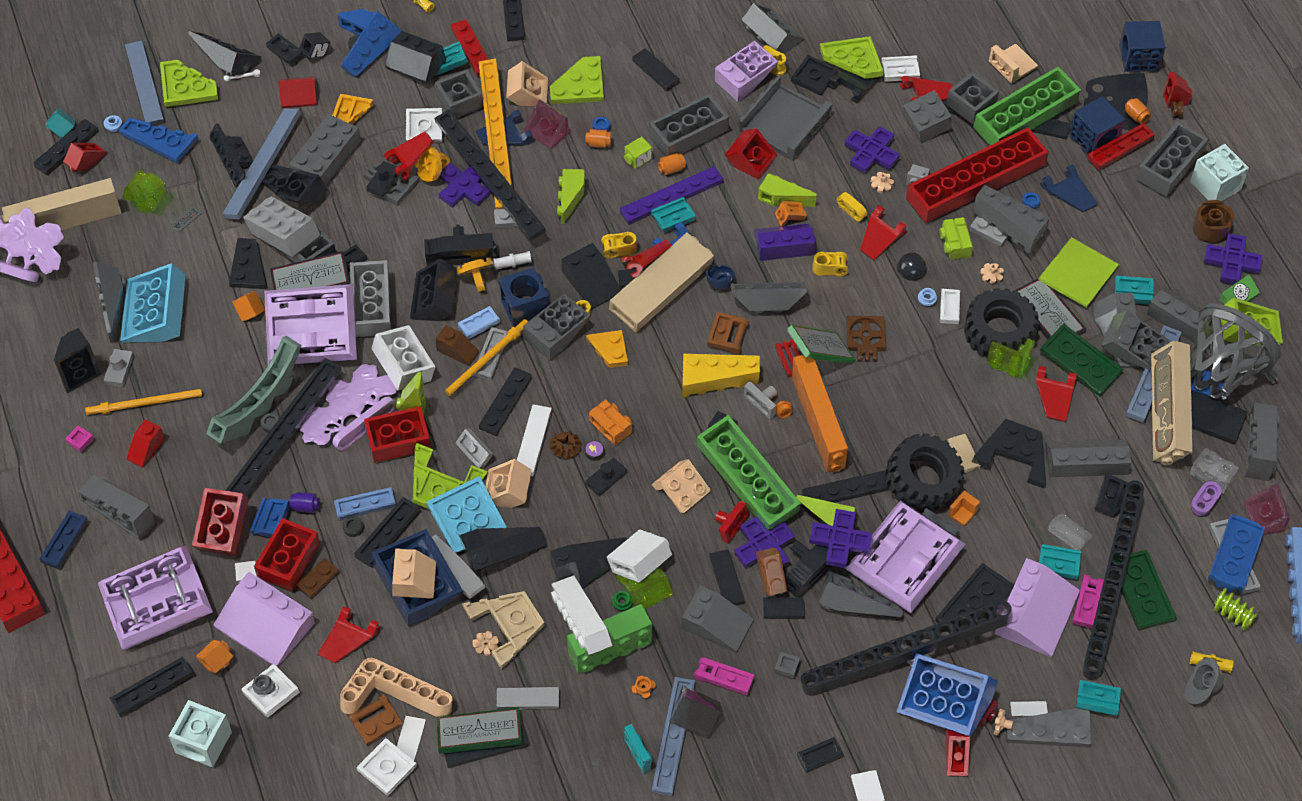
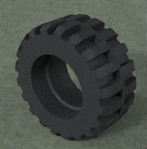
[964,288,1039,362]
[885,433,964,512]

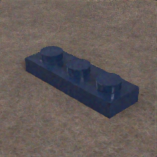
[39,510,88,569]

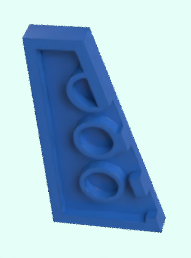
[340,11,402,77]
[119,118,199,163]

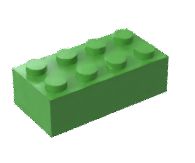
[567,604,652,674]

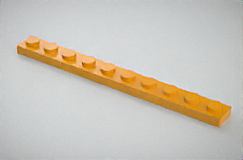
[479,59,512,209]

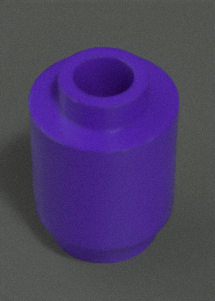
[289,492,320,513]

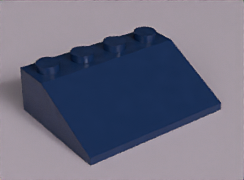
[372,529,463,627]

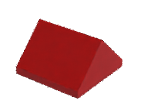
[278,76,317,109]

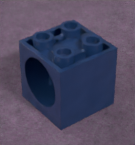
[1119,21,1166,72]
[1069,96,1125,154]
[499,267,550,327]

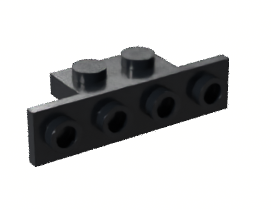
[209,123,253,187]

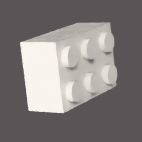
[371,325,435,391]

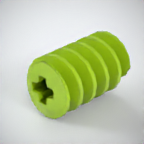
[1214,587,1260,631]

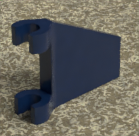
[476,110,534,146]
[1040,164,1098,213]

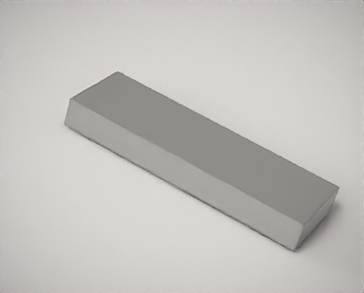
[473,327,508,381]
[497,687,559,710]

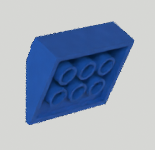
[897,653,998,736]

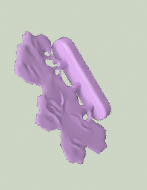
[0,207,64,282]
[299,364,397,451]

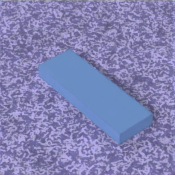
[334,487,396,520]

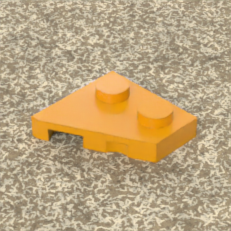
[332,94,374,125]
[586,330,628,368]

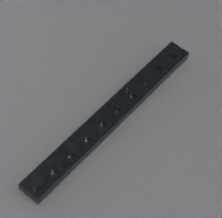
[434,109,546,241]
[225,358,342,496]

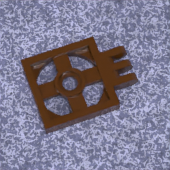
[846,316,886,361]

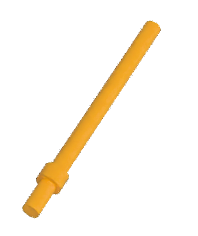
[445,319,528,396]
[85,389,202,415]

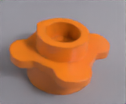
[632,676,656,698]

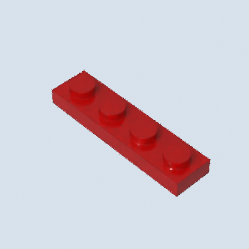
[450,19,489,78]
[1087,123,1155,170]

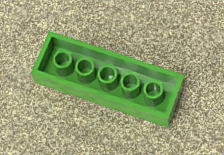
[973,66,1081,145]
[697,415,801,531]

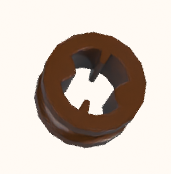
[1171,101,1183,117]

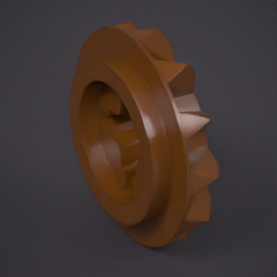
[550,430,581,459]

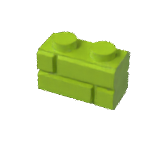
[939,217,973,260]

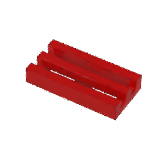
[775,339,800,377]

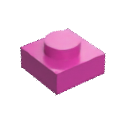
[65,426,94,452]

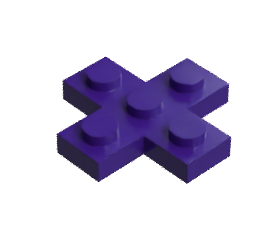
[845,126,900,173]
[439,163,490,207]
[1204,233,1263,284]
[809,509,872,568]
[734,516,795,568]

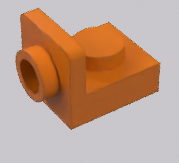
[775,201,807,226]

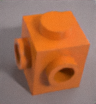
[196,640,233,673]

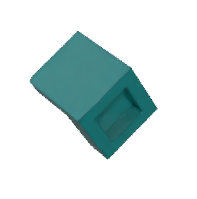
[45,108,76,138]

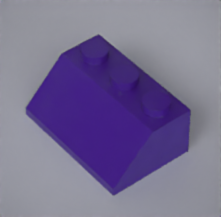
[754,224,815,261]

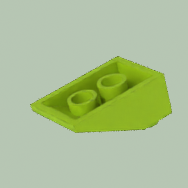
[1221,298,1283,345]

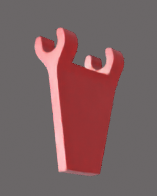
[900,76,953,101]
[384,131,434,180]
[860,205,907,261]
[621,239,671,277]
[1035,366,1077,423]
[318,606,381,664]

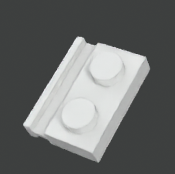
[881,56,920,82]

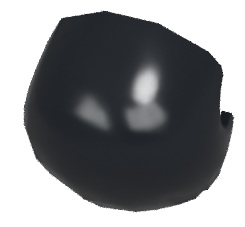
[897,252,926,280]

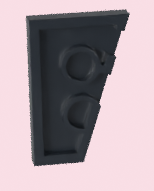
[229,238,266,289]

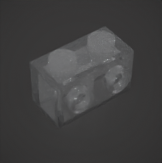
[1190,448,1239,494]

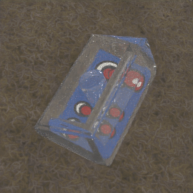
[1048,513,1093,551]

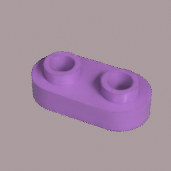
[1191,481,1222,516]

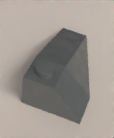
[93,262,127,343]
[1092,293,1139,368]
[819,569,903,617]

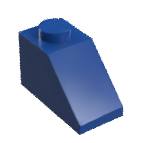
[337,9,374,36]

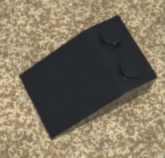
[561,243,621,310]

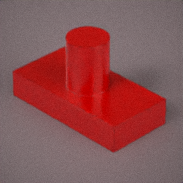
[715,500,749,544]

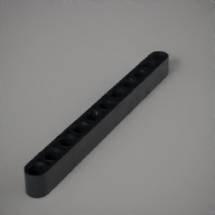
[1083,480,1144,680]
[801,600,1012,696]

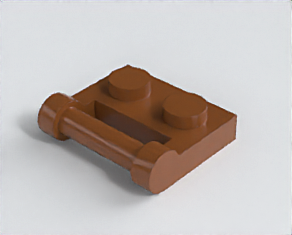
[707,312,749,355]
[348,694,403,746]

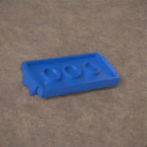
[1208,514,1265,593]

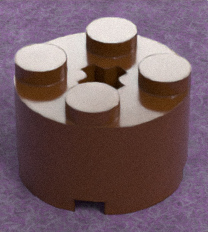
[1193,200,1234,242]

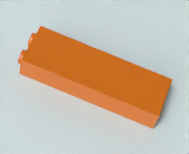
[792,355,848,472]

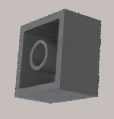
[435,69,484,118]
[946,72,999,124]
[903,90,952,143]

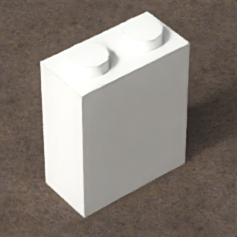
[607,529,672,582]

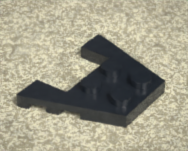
[972,419,1046,488]

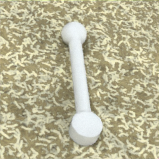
[224,69,261,82]

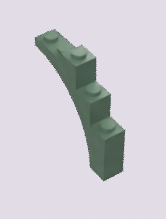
[206,336,302,444]

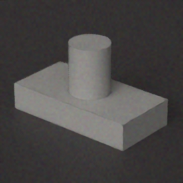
[103,349,134,387]
[744,382,777,420]

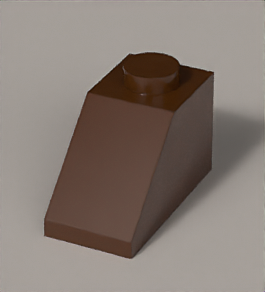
[436,325,479,366]

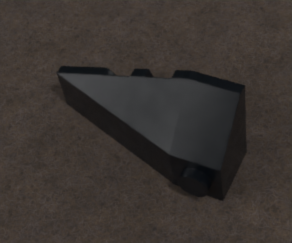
[262,164,327,203]
[550,537,627,589]

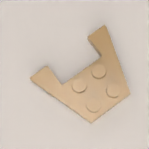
[462,591,545,669]

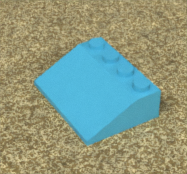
[120,263,186,343]

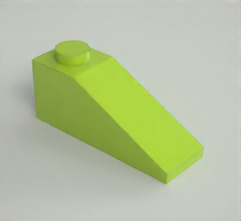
[396,372,426,416]
[796,495,855,526]

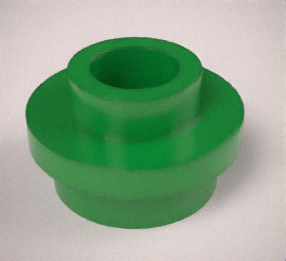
[612,591,632,611]

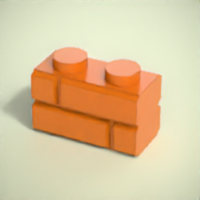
[589,400,632,445]

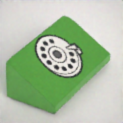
[1220,275,1260,304]

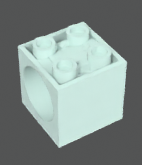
[1190,144,1249,201]
[169,700,232,768]

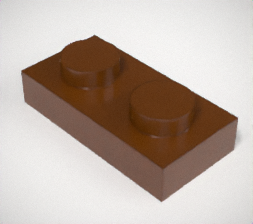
[296,558,340,600]

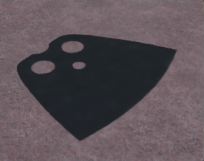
[1084,73,1148,131]

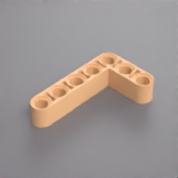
[340,658,452,717]

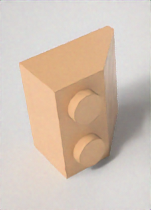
[506,61,548,106]
[485,459,532,508]
[392,549,436,598]

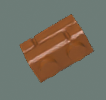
[756,548,787,596]

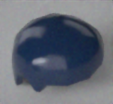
[706,265,735,290]

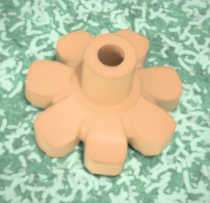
[871,172,894,193]
[980,263,1004,284]
[473,631,499,656]
[994,709,1013,736]

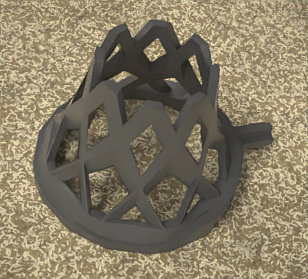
[1190,303,1282,399]

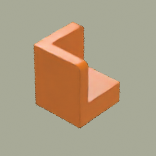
[232,290,265,321]
[948,491,980,526]

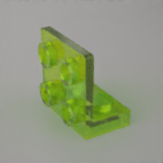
[987,339,1035,379]
[616,567,673,609]

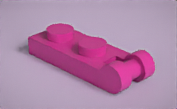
[1072,574,1104,629]
[693,658,754,695]

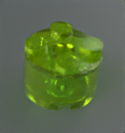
[123,170,167,213]

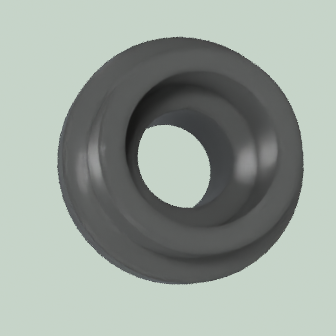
[252,675,273,695]

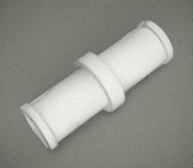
[493,251,532,270]

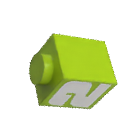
[624,136,653,169]

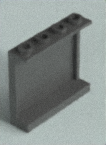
[739,75,832,161]

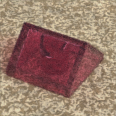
[524,100,568,149]
[1243,484,1290,535]

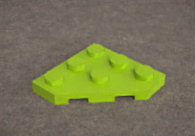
[819,36,883,78]
[550,56,604,104]
[160,60,218,107]

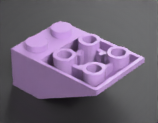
[715,41,778,102]

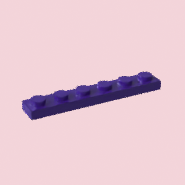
[620,166,723,225]

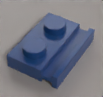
[250,497,290,537]

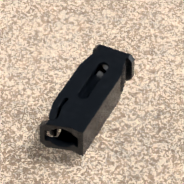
[424,224,497,266]
[785,541,833,598]

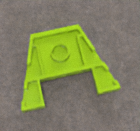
[412,443,488,509]

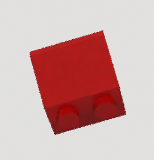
[725,128,777,179]

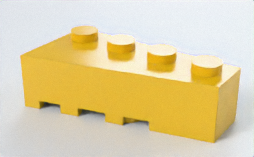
[682,354,760,398]

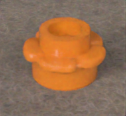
[775,401,792,419]

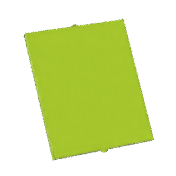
[1038,237,1119,308]

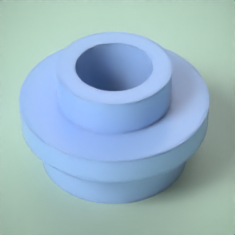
[104,115,122,132]
[918,288,937,306]

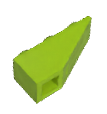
[557,169,585,224]
[758,173,817,207]

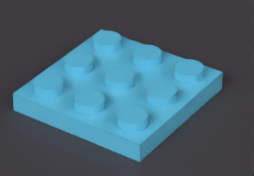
[426,476,507,554]

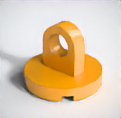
[415,146,450,182]
[456,258,494,292]

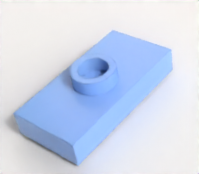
[458,306,500,339]

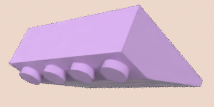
[995,558,1080,658]
[213,572,315,667]

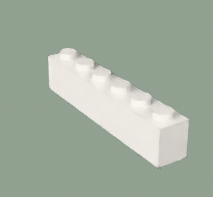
[551,575,612,655]

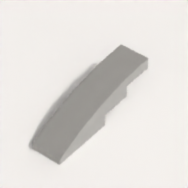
[432,534,486,599]

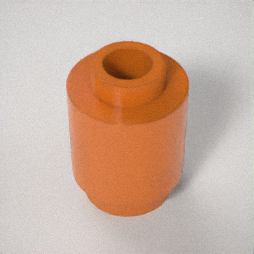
[1125,98,1151,124]
[585,129,611,148]
[658,153,686,175]

